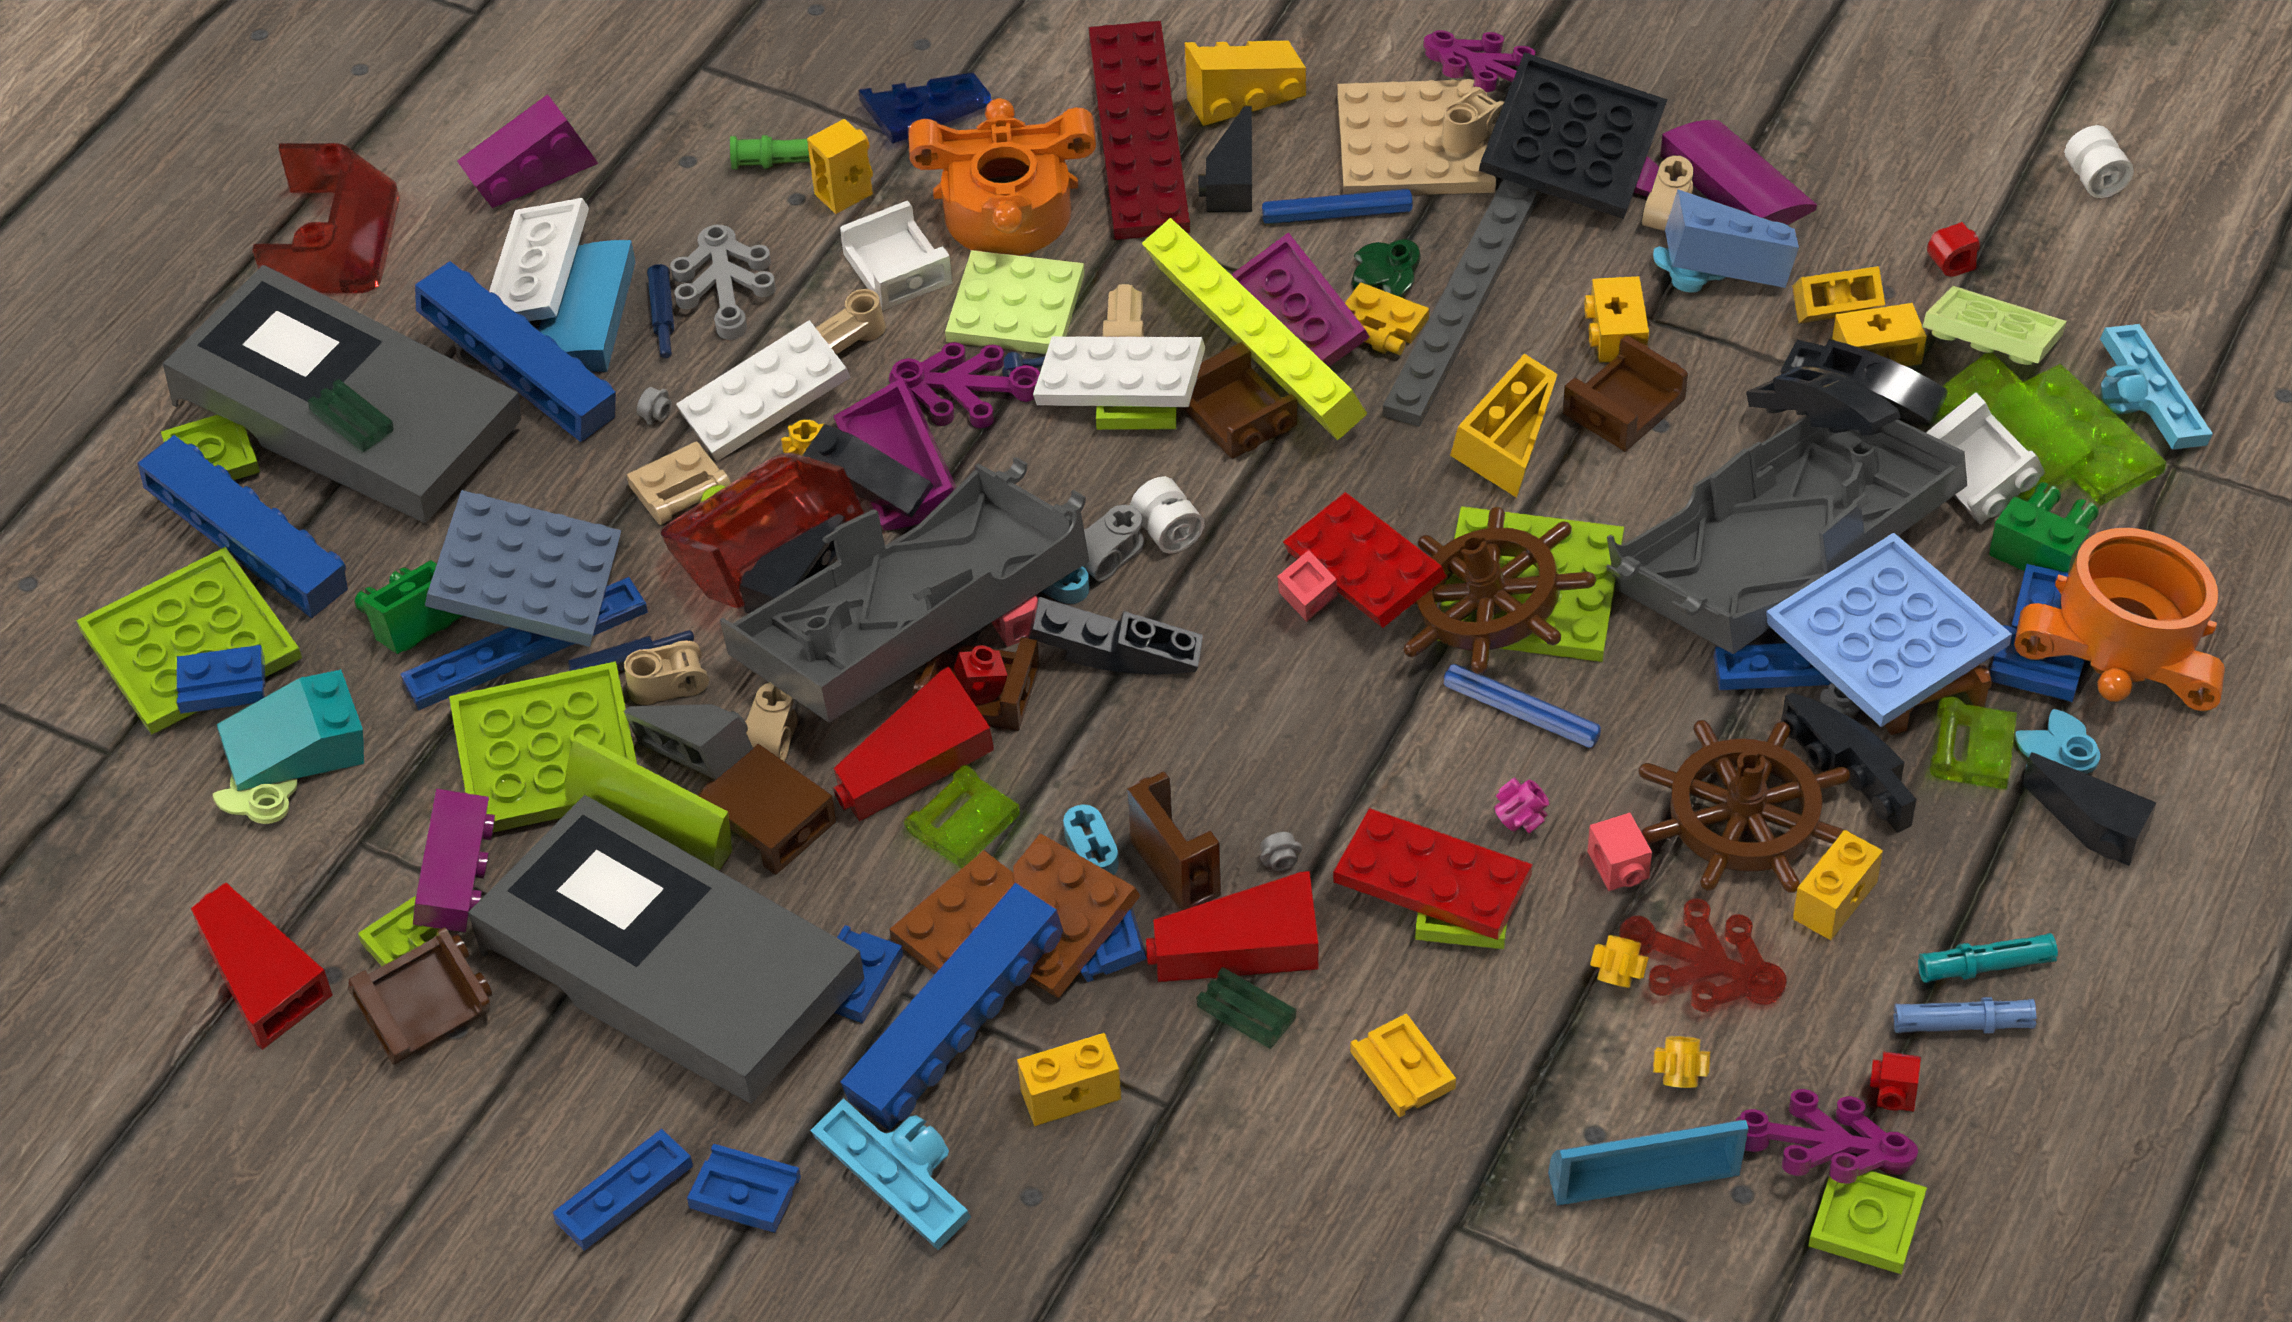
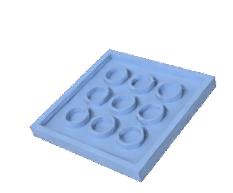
[1766,533,2012,727]

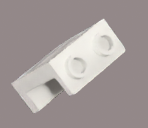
[840,201,952,311]
[1926,393,2045,525]

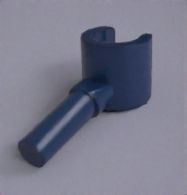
[1002,352,1045,377]

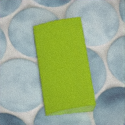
[565,733,732,871]

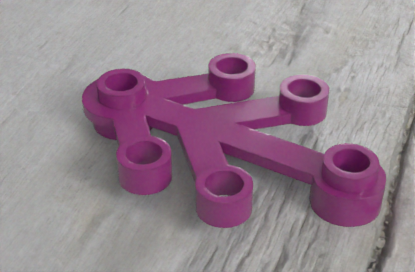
[1423,30,1535,92]
[889,342,1040,428]
[1735,1089,1918,1184]

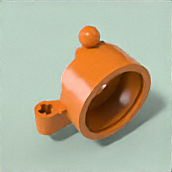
[908,98,1096,256]
[2014,528,2225,711]

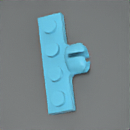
[2100,324,2213,450]
[810,1098,971,1250]

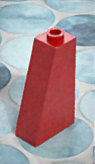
[832,667,994,821]
[1146,871,1319,982]
[191,882,333,1050]

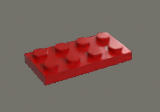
[1283,492,1447,628]
[1333,808,1532,940]

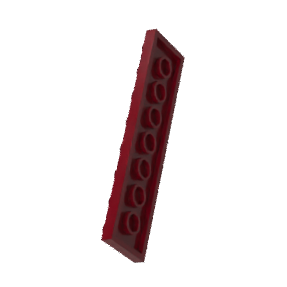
[1088,21,1190,240]

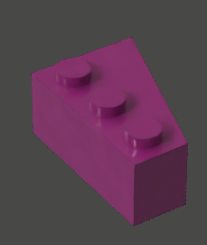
[457,94,599,208]
[413,789,495,933]

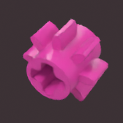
[1494,777,1549,834]

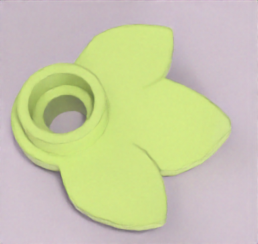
[213,775,297,824]

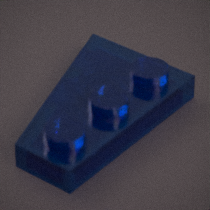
[858,73,991,144]

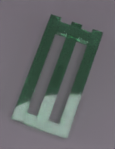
[308,379,394,452]
[1196,967,1296,1049]

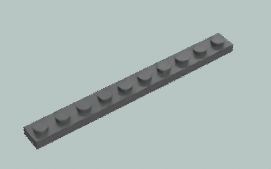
[1383,179,1543,427]

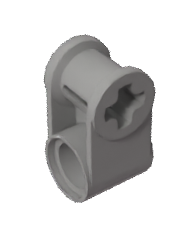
[1083,505,1144,582]

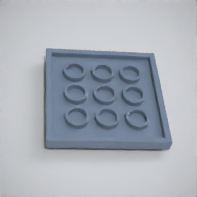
[425,490,621,647]

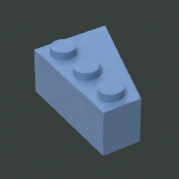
[1665,189,1799,288]

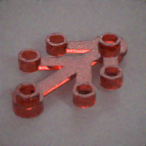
[1619,899,1787,1012]

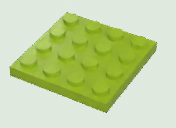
[1437,506,1624,662]
[76,547,302,735]
[449,661,637,832]

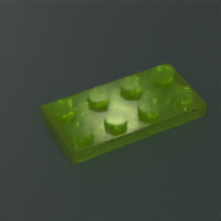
[1937,353,2095,502]
[1996,363,2167,506]

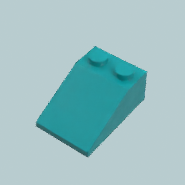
[217,670,364,791]

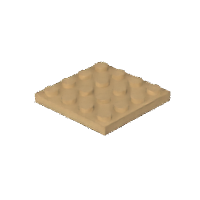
[1337,79,1496,195]

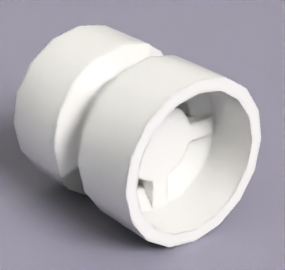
[2064,125,2134,198]
[1130,476,1204,554]

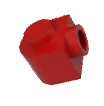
[1927,222,1980,277]
[954,645,1008,705]
[1870,1051,1921,1112]

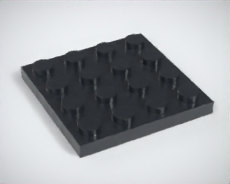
[1478,52,1668,219]

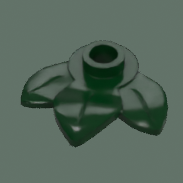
[1352,239,1421,297]

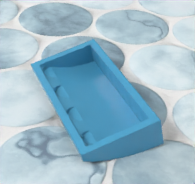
[538,240,635,372]
[1548,1120,1748,1206]

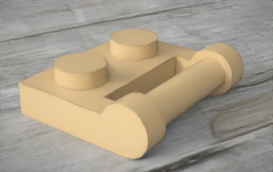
[626,441,731,525]

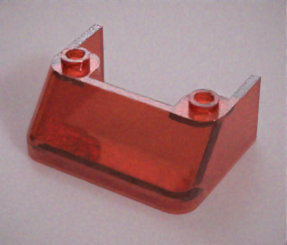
[252,143,400,293]
[661,453,864,609]

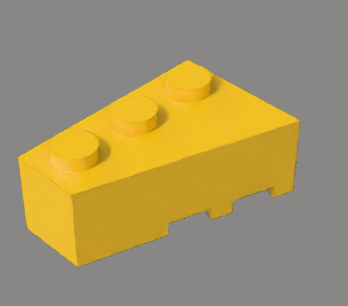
[1185,40,1306,126]
[1450,354,1558,498]

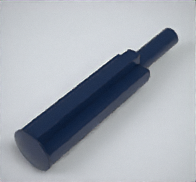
[647,264,674,359]
[568,630,694,671]

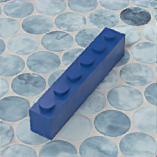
[415,261,616,442]
[137,435,348,618]
[840,883,1063,1131]

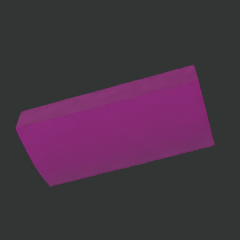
[1660,120,1817,225]
[833,378,957,531]

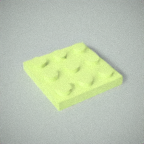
[945,250,1084,354]
[1922,286,2067,365]

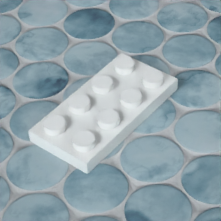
[489,198,589,321]
[676,320,851,462]
[1033,336,1205,407]

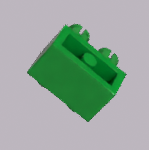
[1989,482,2099,574]
[355,560,463,654]

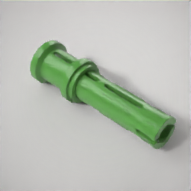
[730,135,810,170]

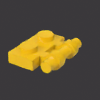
[1345,282,1429,355]

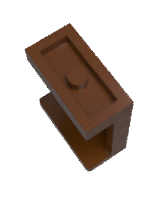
[1563,335,1688,452]
[1182,342,1297,459]
[913,637,1040,731]
[697,743,836,875]
[1127,772,1221,911]
[348,927,493,1065]

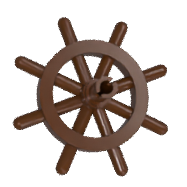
[1404,507,1596,674]
[1638,720,1853,893]

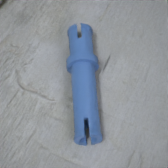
[1893,997,2037,1034]

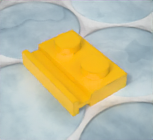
[1350,1013,1456,1118]

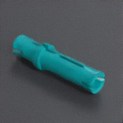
[1918,933,2058,983]

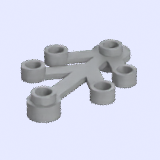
[670,225,776,340]

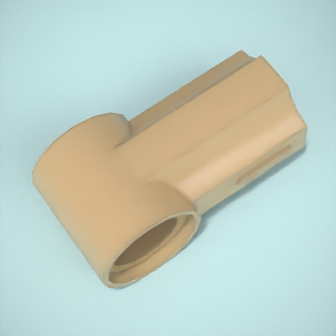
[1103,284,1144,337]
[816,289,886,355]

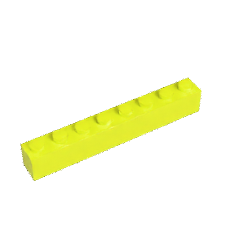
[1142,218,1367,440]

